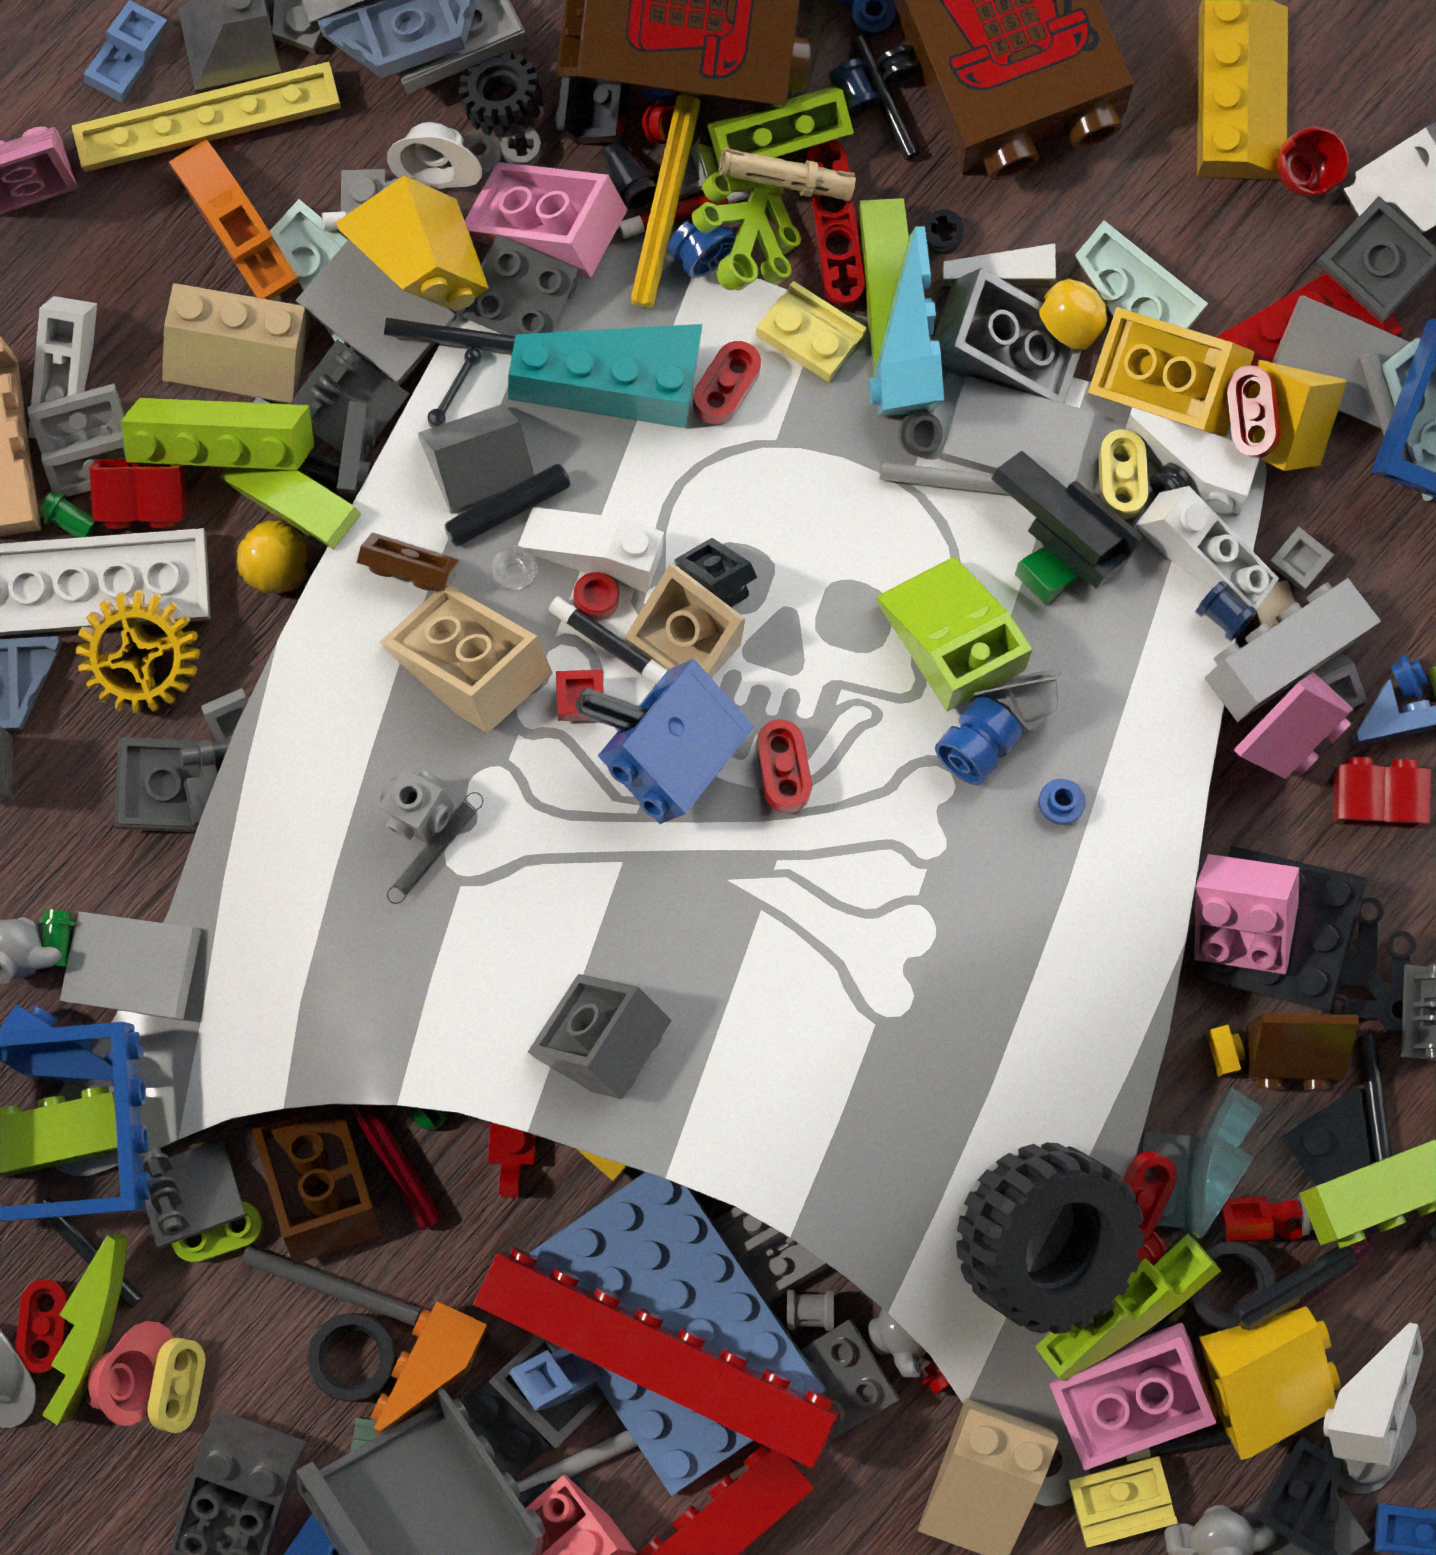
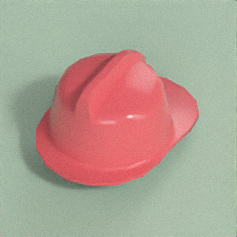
[87,1321,178,1426]

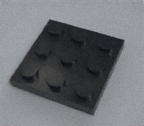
[1196,846,1367,1013]

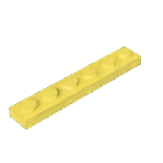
[72,62,341,172]

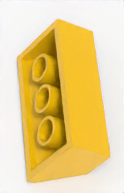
[1197,0,1288,179]

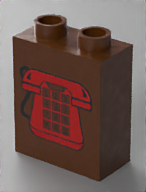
[556,0,811,106]
[893,0,1134,180]

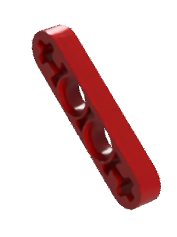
[807,140,865,309]

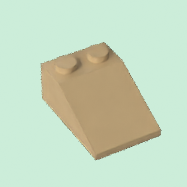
[380,585,553,734]
[918,1398,1058,1555]

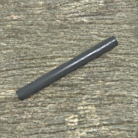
[241,1246,421,1326]

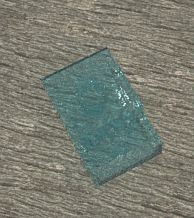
[1185,1088,1264,1239]

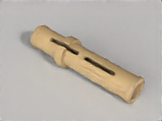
[719,147,856,201]

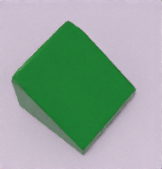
[1015,546,1079,606]

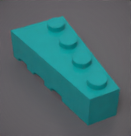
[508,324,703,428]

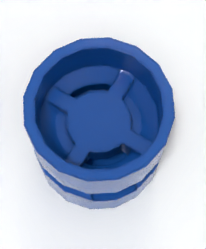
[935,696,1023,785]

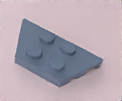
[317,0,477,79]
[0,636,62,731]

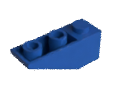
[0,1004,114,1086]

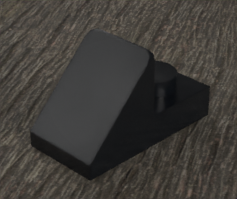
[674,538,757,607]

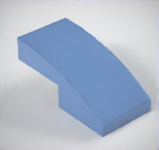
[84,0,167,103]
[509,1348,602,1411]

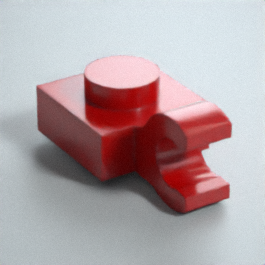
[488,1122,536,1198]
[1219,1196,1303,1242]

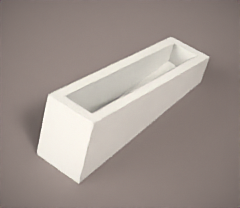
[942,244,1056,286]

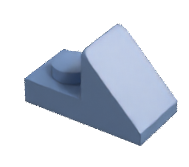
[1350,679,1436,749]

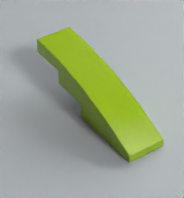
[859,198,909,377]
[219,467,361,550]
[42,1233,128,1425]
[1035,1234,1221,1381]

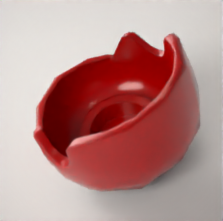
[1276,126,1350,198]

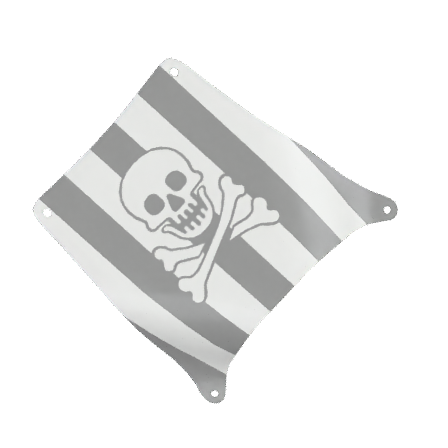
[55,227,1267,1506]

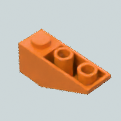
[370,1301,487,1436]

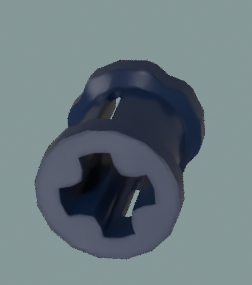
[829,58,882,117]
[1195,581,1257,642]

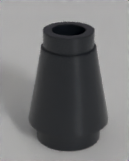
[601,141,657,209]

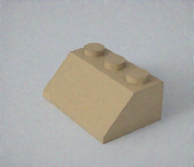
[162,283,311,404]

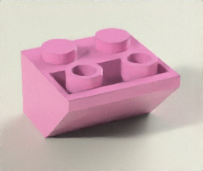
[1194,854,1299,974]

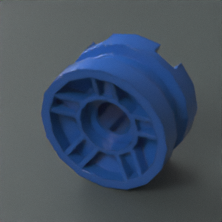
[668,221,737,279]

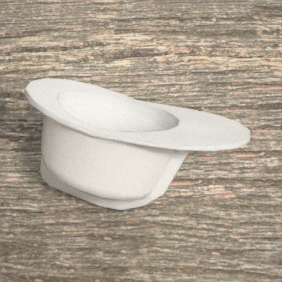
[387,122,482,190]

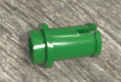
[38,492,99,538]
[38,910,76,967]

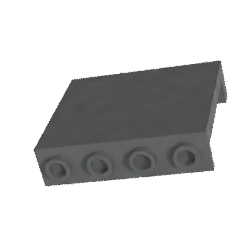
[296,1387,546,1555]

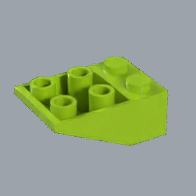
[875,556,1033,712]

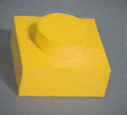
[1205,1025,1245,1077]

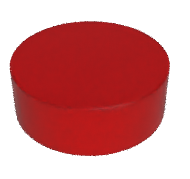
[573,572,620,621]

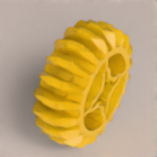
[76,590,200,713]

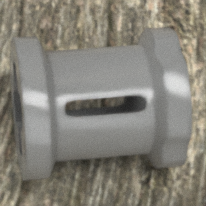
[787,1289,834,1332]

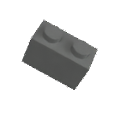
[528,974,672,1099]

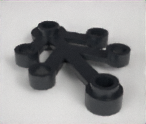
[1320,897,1416,1033]

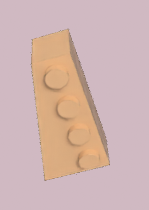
[0,336,42,537]

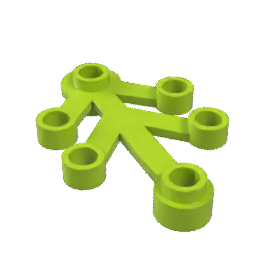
[692,171,801,291]

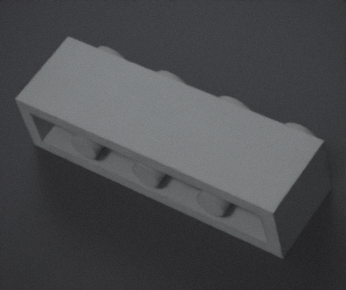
[1205,578,1381,722]

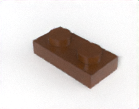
[356,532,459,591]

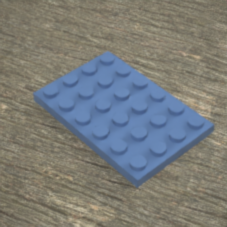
[530,1172,827,1496]

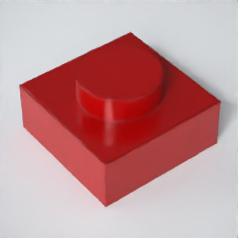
[556,669,604,721]

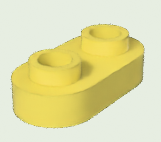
[1099,429,1148,519]
[147,1338,205,1433]

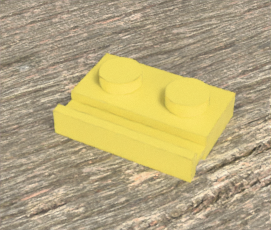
[756,281,867,383]
[1067,1456,1178,1548]

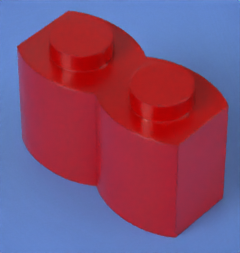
[89,459,188,528]
[1333,757,1431,828]

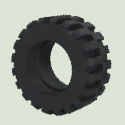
[956,1142,1144,1334]

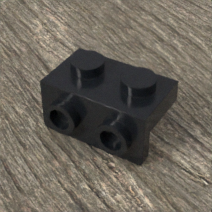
[555,77,630,144]
[1028,481,1142,589]

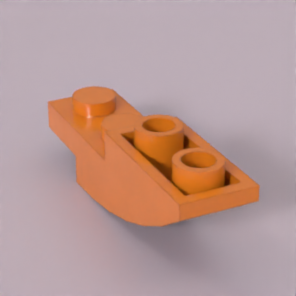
[169,139,299,300]

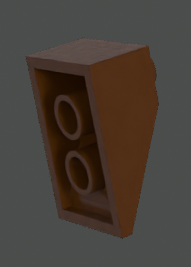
[1245,1013,1358,1091]
[250,1104,383,1265]

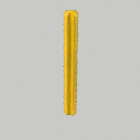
[631,94,700,308]

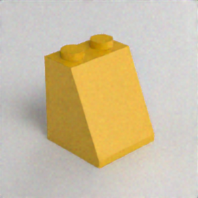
[336,175,489,311]
[1199,1306,1341,1460]

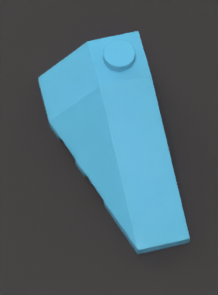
[868,226,944,416]

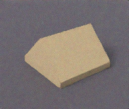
[624,563,745,678]

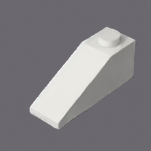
[28,296,97,439]
[1125,407,1260,515]
[517,507,664,593]
[1324,1323,1424,1466]

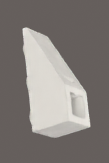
[1135,486,1279,610]

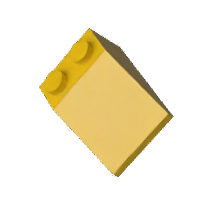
[1088,307,1255,438]

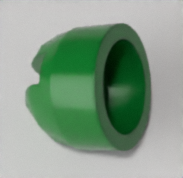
[412,1107,450,1131]

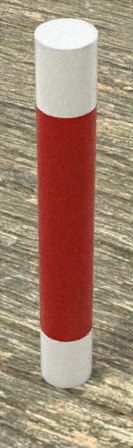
[619,191,749,239]

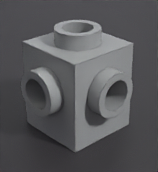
[379,767,454,845]

